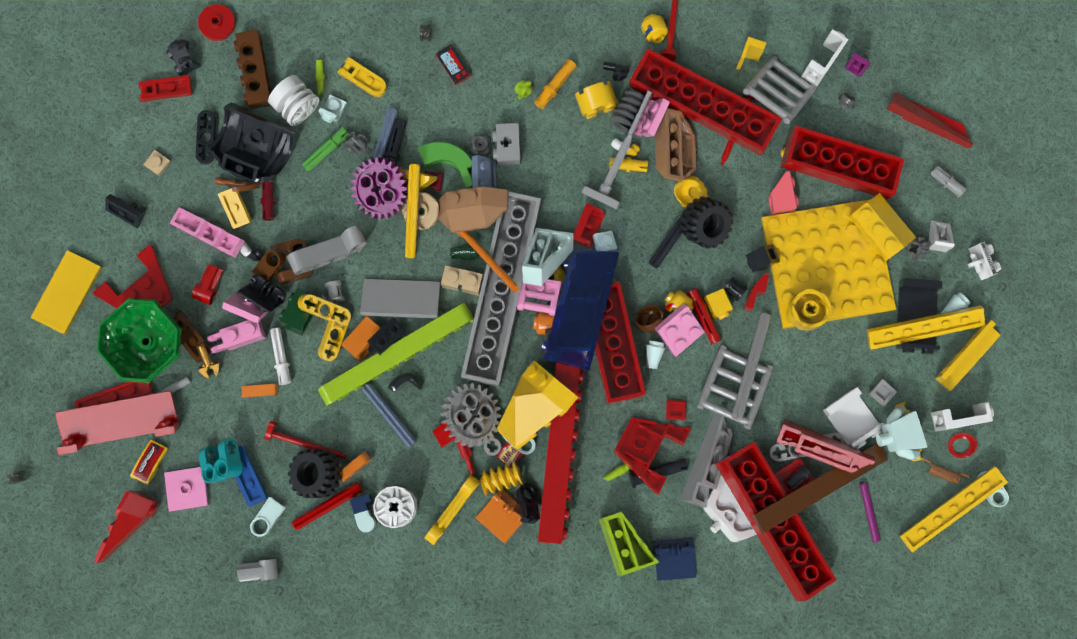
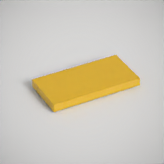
[30,250,102,335]

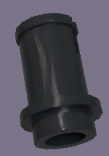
[785,465,811,490]

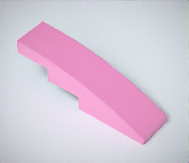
[170,207,244,258]

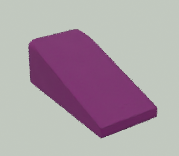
[845,53,871,77]

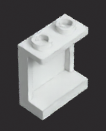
[931,402,994,432]

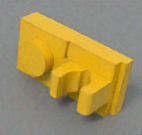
[218,188,252,229]

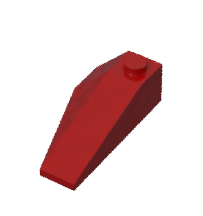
[94,491,159,563]

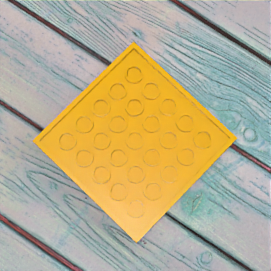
[761,199,896,329]

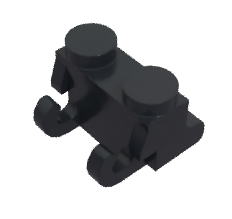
[166,39,201,75]

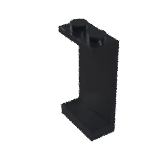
[896,278,942,355]

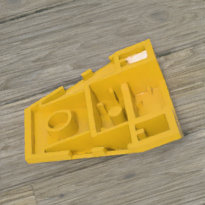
[497,361,578,450]

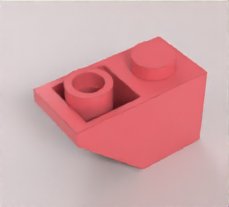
[768,171,799,215]

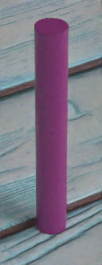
[859,483,880,543]

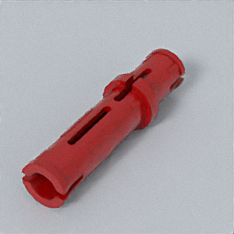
[687,288,722,345]

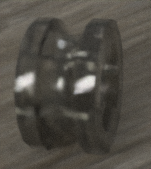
[420,25,431,42]
[7,471,27,485]

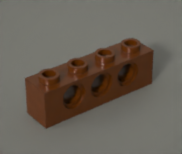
[234,29,271,109]

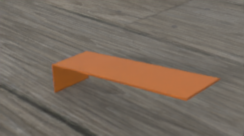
[242,384,278,398]

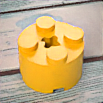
[575,81,618,120]
[788,289,831,331]

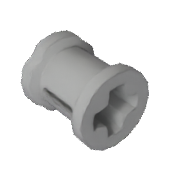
[325,280,345,303]

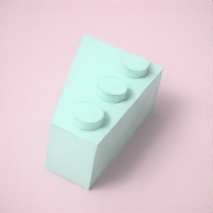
[522,228,573,286]

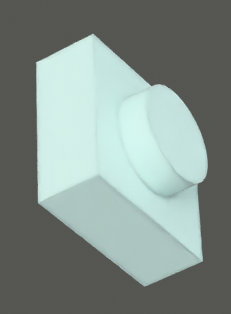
[593,231,617,254]

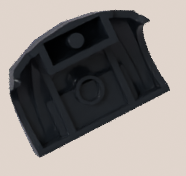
[207,102,299,182]

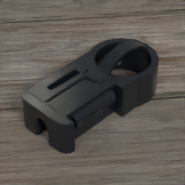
[515,483,540,524]

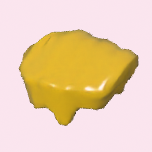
[674,175,708,207]

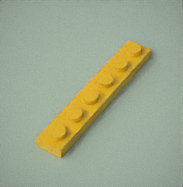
[867,305,985,350]
[899,466,1008,553]

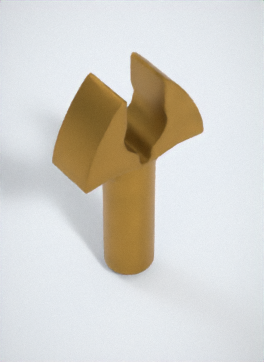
[197,343,220,379]

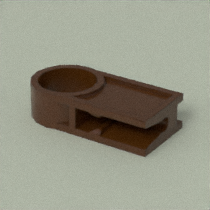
[252,248,286,283]

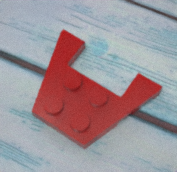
[92,245,173,308]
[614,417,691,495]

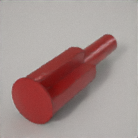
[457,441,476,476]

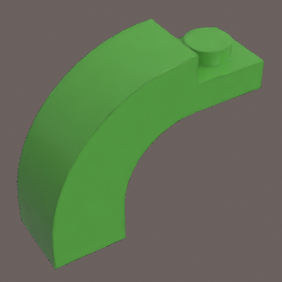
[418,142,472,189]

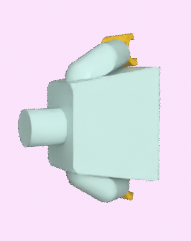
[876,402,927,461]

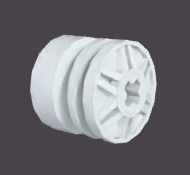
[268,75,320,126]
[373,486,418,528]

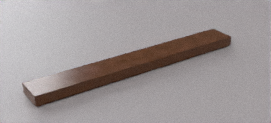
[752,443,888,533]

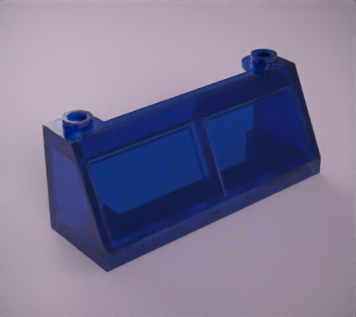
[541,251,619,371]

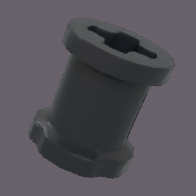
[723,277,748,302]

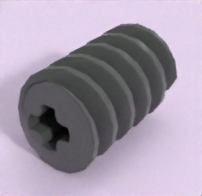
[610,90,645,133]

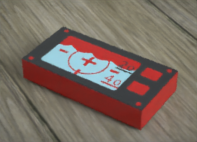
[436,45,471,86]

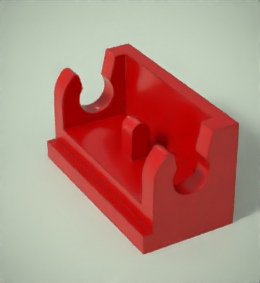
[573,203,605,249]

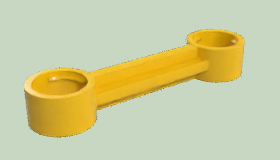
[424,475,480,545]

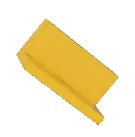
[736,37,766,70]

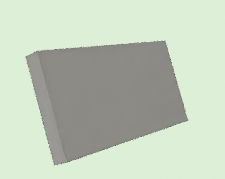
[360,279,440,318]

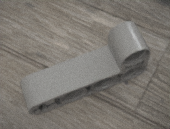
[287,225,367,275]

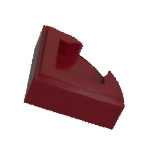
[424,171,444,192]

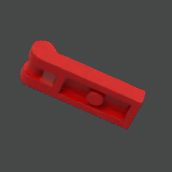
[138,75,193,102]

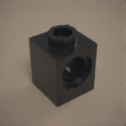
[746,244,780,272]

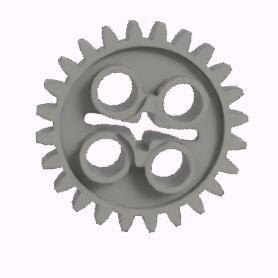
[440,383,502,447]

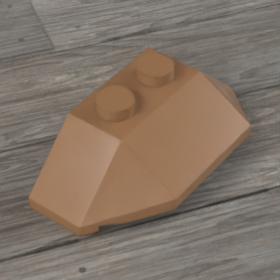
[655,108,696,182]
[438,187,508,233]

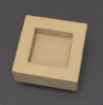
[143,150,171,177]

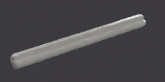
[732,312,771,420]

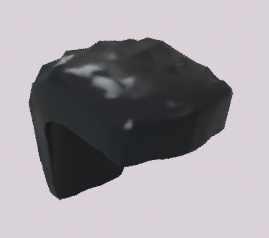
[388,373,422,392]

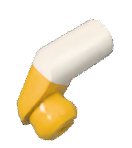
[611,138,640,157]

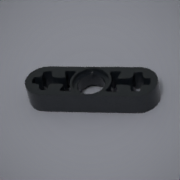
[196,110,216,165]

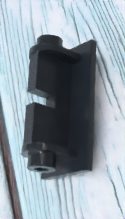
[367,317,406,355]

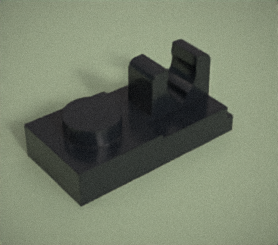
[105,194,145,228]

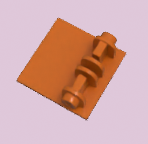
[476,490,522,544]

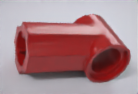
[192,265,224,305]

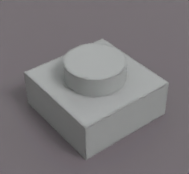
[868,379,897,407]

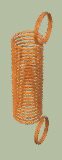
[924,459,970,484]

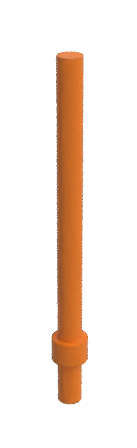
[456,231,519,292]

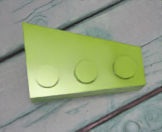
[599,512,659,576]

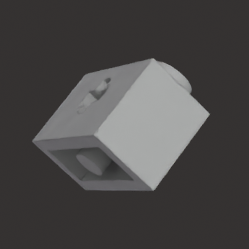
[493,123,520,165]

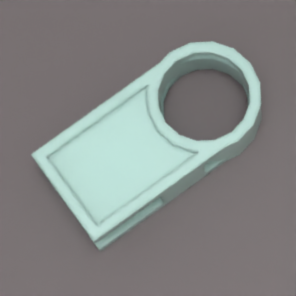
[250,497,286,537]

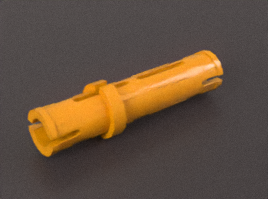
[534,59,577,109]

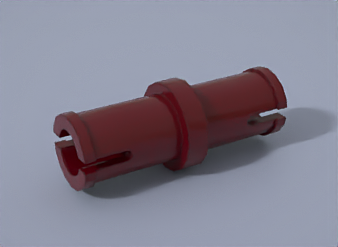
[260,181,276,221]

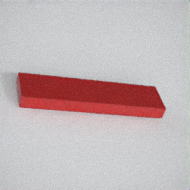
[74,382,154,408]

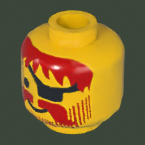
[665,290,694,314]

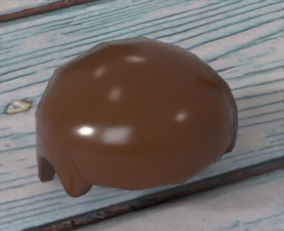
[634,305,665,333]

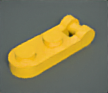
[337,57,387,97]

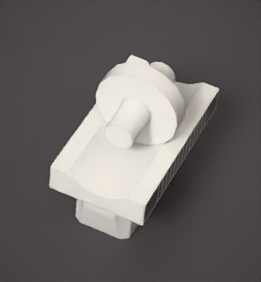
[967,242,1001,280]

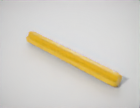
[405,163,420,258]

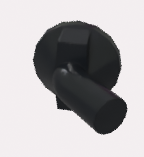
[603,62,629,81]

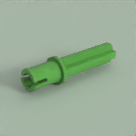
[302,127,349,171]

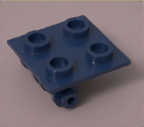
[654,538,696,581]

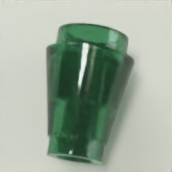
[450,243,479,261]

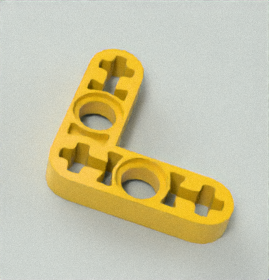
[298,294,351,361]

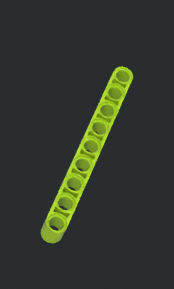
[318,303,474,407]

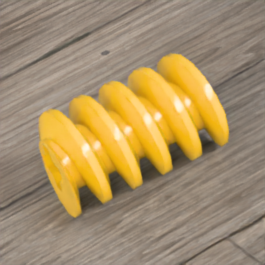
[480,462,524,495]

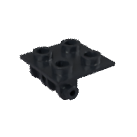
[237,274,287,313]

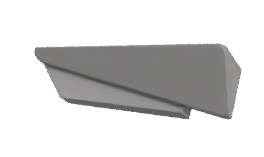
[679,413,733,507]

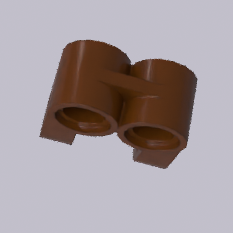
[271,239,315,284]

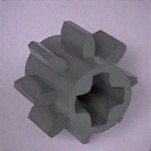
[344,131,368,155]
[906,237,931,260]

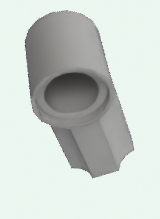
[237,558,278,582]

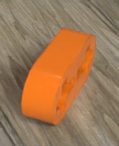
[340,451,372,483]

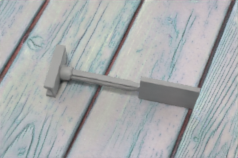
[582,91,652,209]

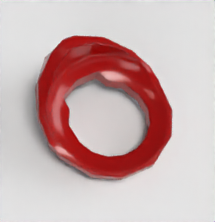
[948,433,978,458]

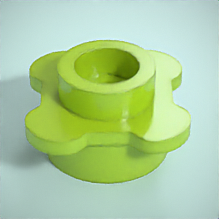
[515,80,533,99]

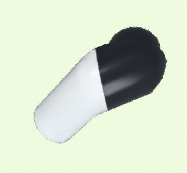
[240,240,264,261]

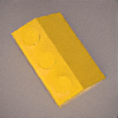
[849,193,916,261]

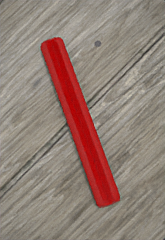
[292,483,363,530]

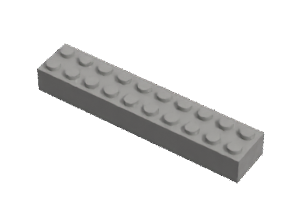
[461,192,541,387]

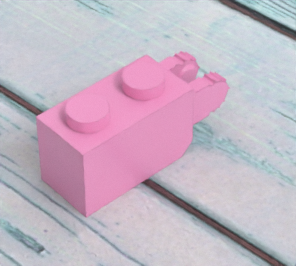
[208,320,266,353]

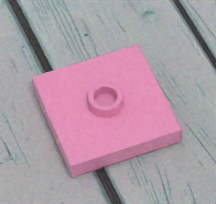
[222,292,268,323]
[164,467,209,512]

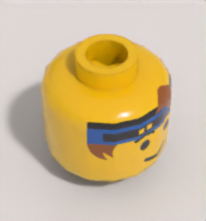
[641,14,668,43]

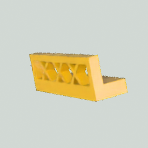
[935,320,1001,391]

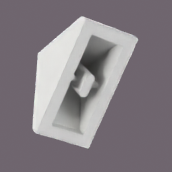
[928,220,955,252]

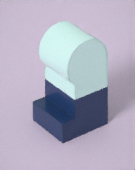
[350,494,376,532]

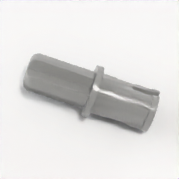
[930,166,967,198]

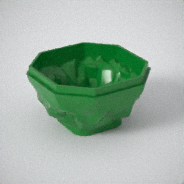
[97,298,181,383]

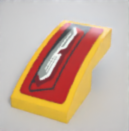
[130,440,168,486]

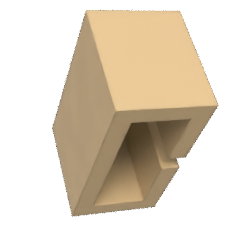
[441,266,484,296]

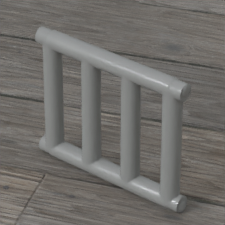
[743,56,817,124]
[697,345,773,430]

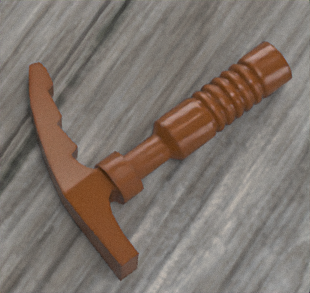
[215,177,260,192]

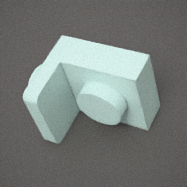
[318,95,347,123]

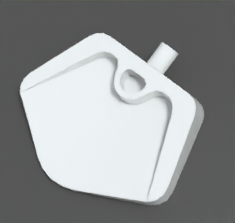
[703,475,757,542]

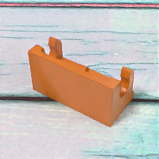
[341,316,380,362]

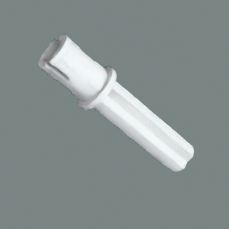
[270,328,291,385]

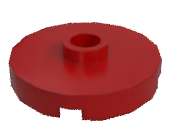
[198,4,236,41]

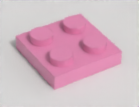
[655,303,705,357]

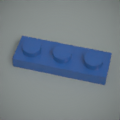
[235,446,268,507]

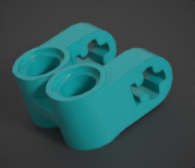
[199,438,243,483]

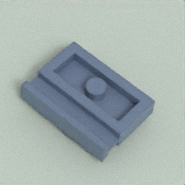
[472,155,496,188]

